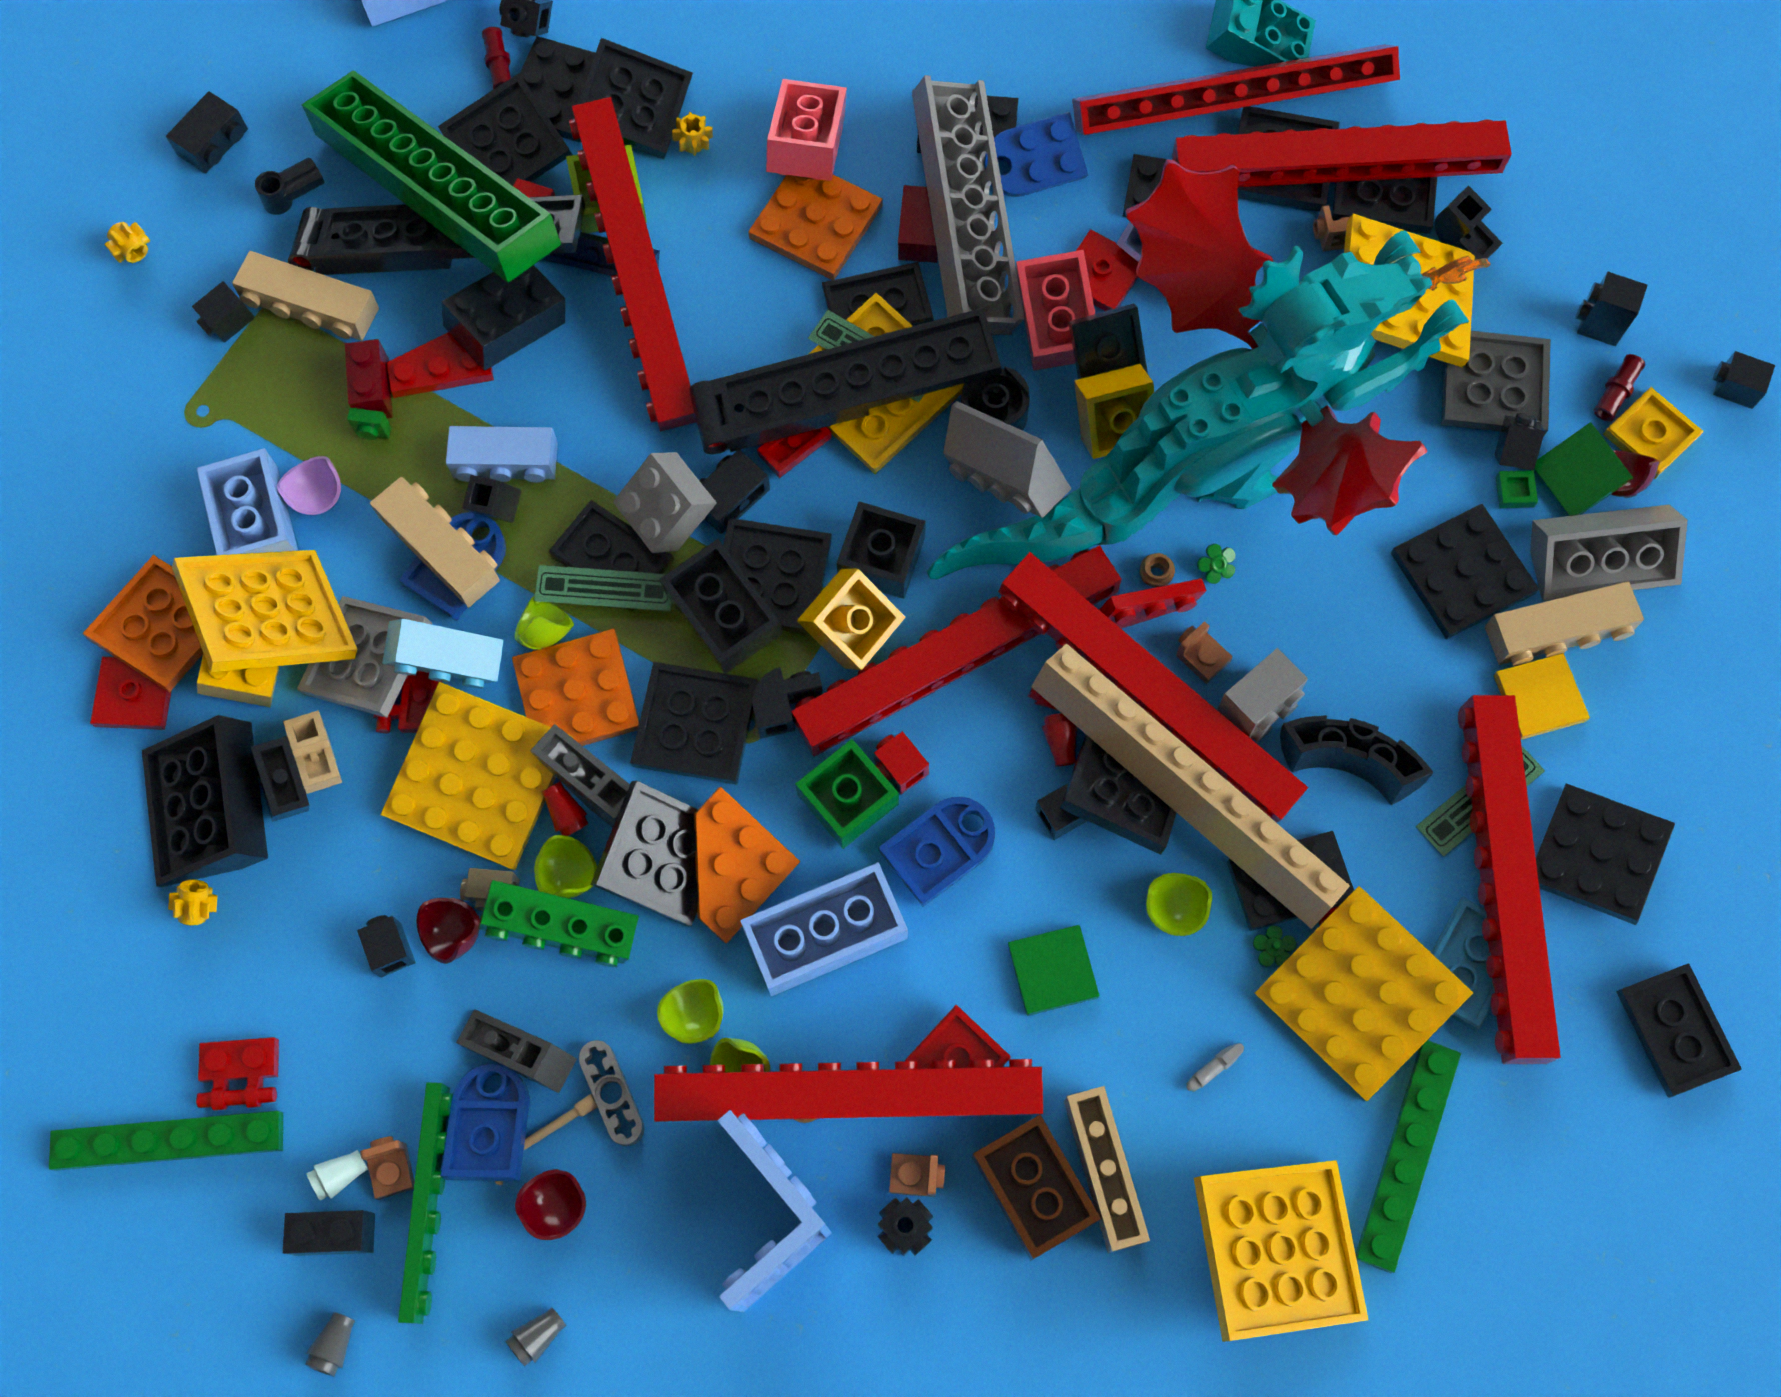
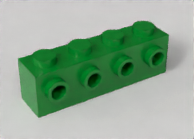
[478,880,639,967]

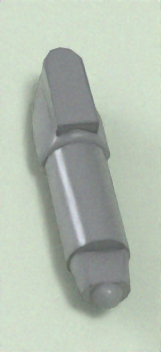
[1186,1043,1244,1092]

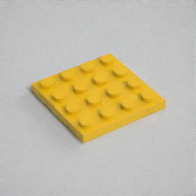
[1344,213,1475,367]
[809,293,964,474]
[172,550,358,672]
[380,682,573,870]
[1255,886,1474,1101]
[1193,1160,1368,1342]

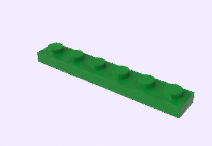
[1355,1040,1461,1273]
[398,1082,453,1324]
[49,1111,283,1171]

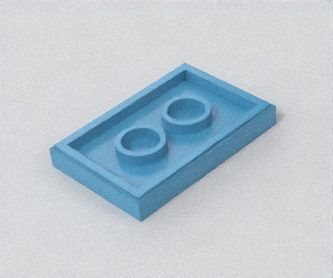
[1431,897,1495,1031]

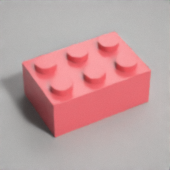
[766,79,847,181]
[1016,250,1095,371]

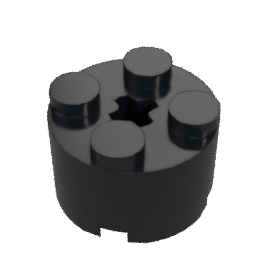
[961,366,1030,431]

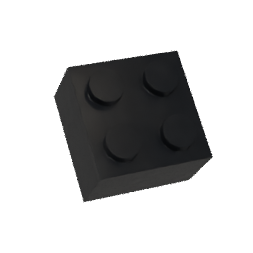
[836,501,926,599]

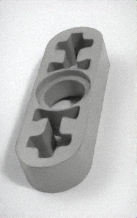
[579,1040,644,1146]

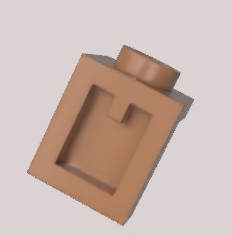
[1313,205,1350,251]
[1176,621,1233,684]
[360,1136,415,1200]
[889,1153,945,1197]

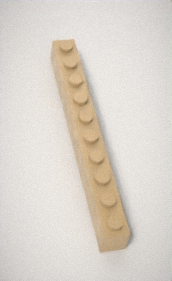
[1031,644,1350,929]

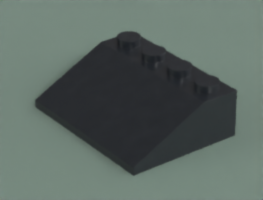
[142,715,268,887]

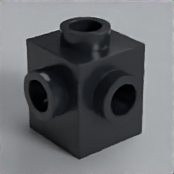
[499,0,553,37]
[877,1197,933,1256]

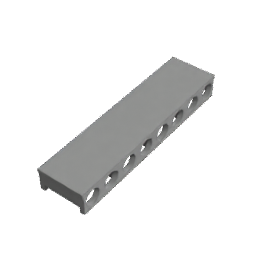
[912,75,1024,335]

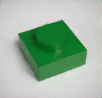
[347,407,392,440]
[1495,470,1538,509]

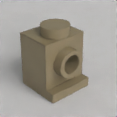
[460,868,520,911]

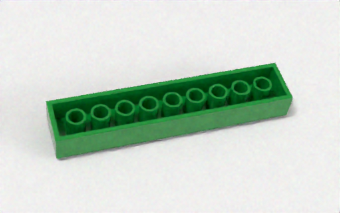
[301,70,561,283]

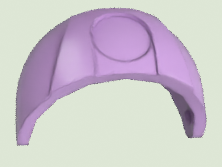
[277,456,341,515]

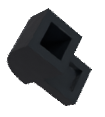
[1435,185,1503,269]
[752,667,823,739]

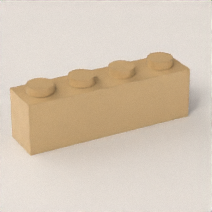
[232,250,379,341]
[370,476,500,608]
[1485,581,1644,666]
[1064,1086,1150,1253]

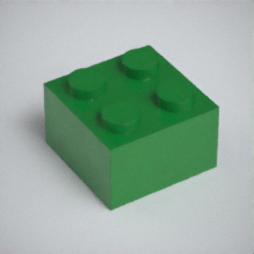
[795,739,899,849]

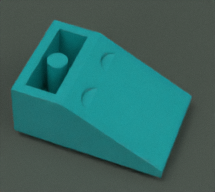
[1206,0,1316,67]

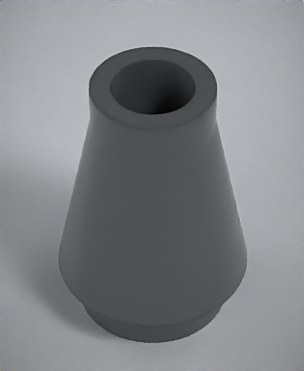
[505,1307,566,1367]
[305,1312,355,1377]

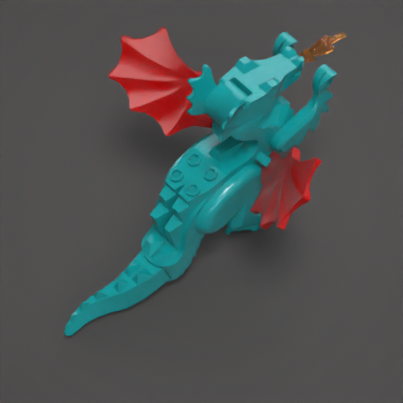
[927,159,1491,580]

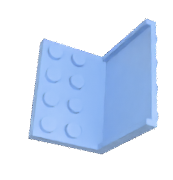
[718,1110,832,1312]

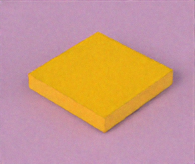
[1603,387,1704,479]
[1493,653,1590,740]

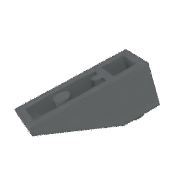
[530,724,630,828]
[456,1009,577,1093]

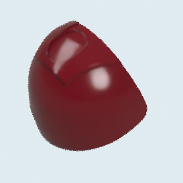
[1611,450,1660,498]
[416,898,480,964]
[515,1169,586,1240]

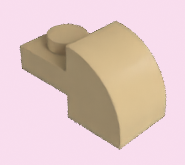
[283,710,342,794]

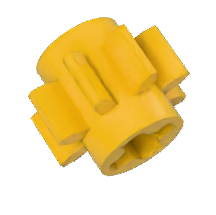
[672,112,713,156]
[104,222,150,263]
[168,879,218,925]

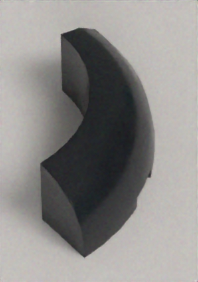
[1280,715,1433,805]

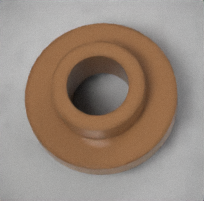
[1139,553,1175,587]

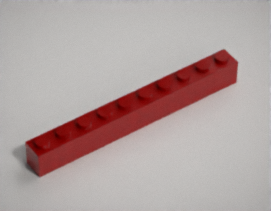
[1072,44,1400,135]
[568,97,696,432]
[1172,119,1512,187]
[791,545,1122,757]
[998,552,1309,823]
[1458,695,1561,1064]
[654,1059,1043,1122]

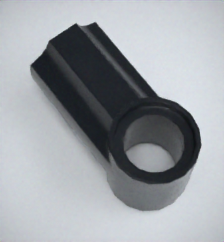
[255,157,325,215]

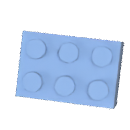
[197,448,298,555]

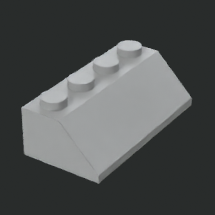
[943,401,1071,518]
[1530,505,1688,600]

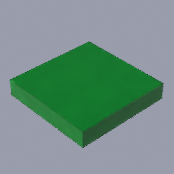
[1535,422,1634,516]
[1008,925,1100,1016]

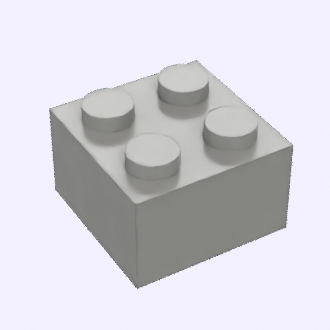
[613,452,717,553]
[1217,648,1308,742]

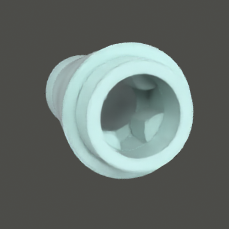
[306,1150,368,1201]

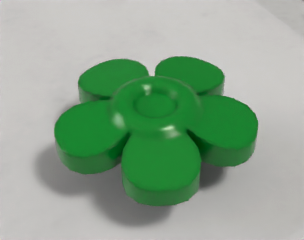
[1197,543,1236,584]
[1253,926,1296,967]

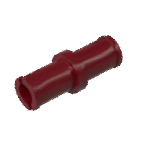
[482,27,511,90]
[1593,354,1646,421]

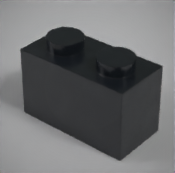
[166,91,248,174]
[1576,272,1648,346]
[699,449,770,534]
[251,736,310,822]
[283,1210,375,1256]

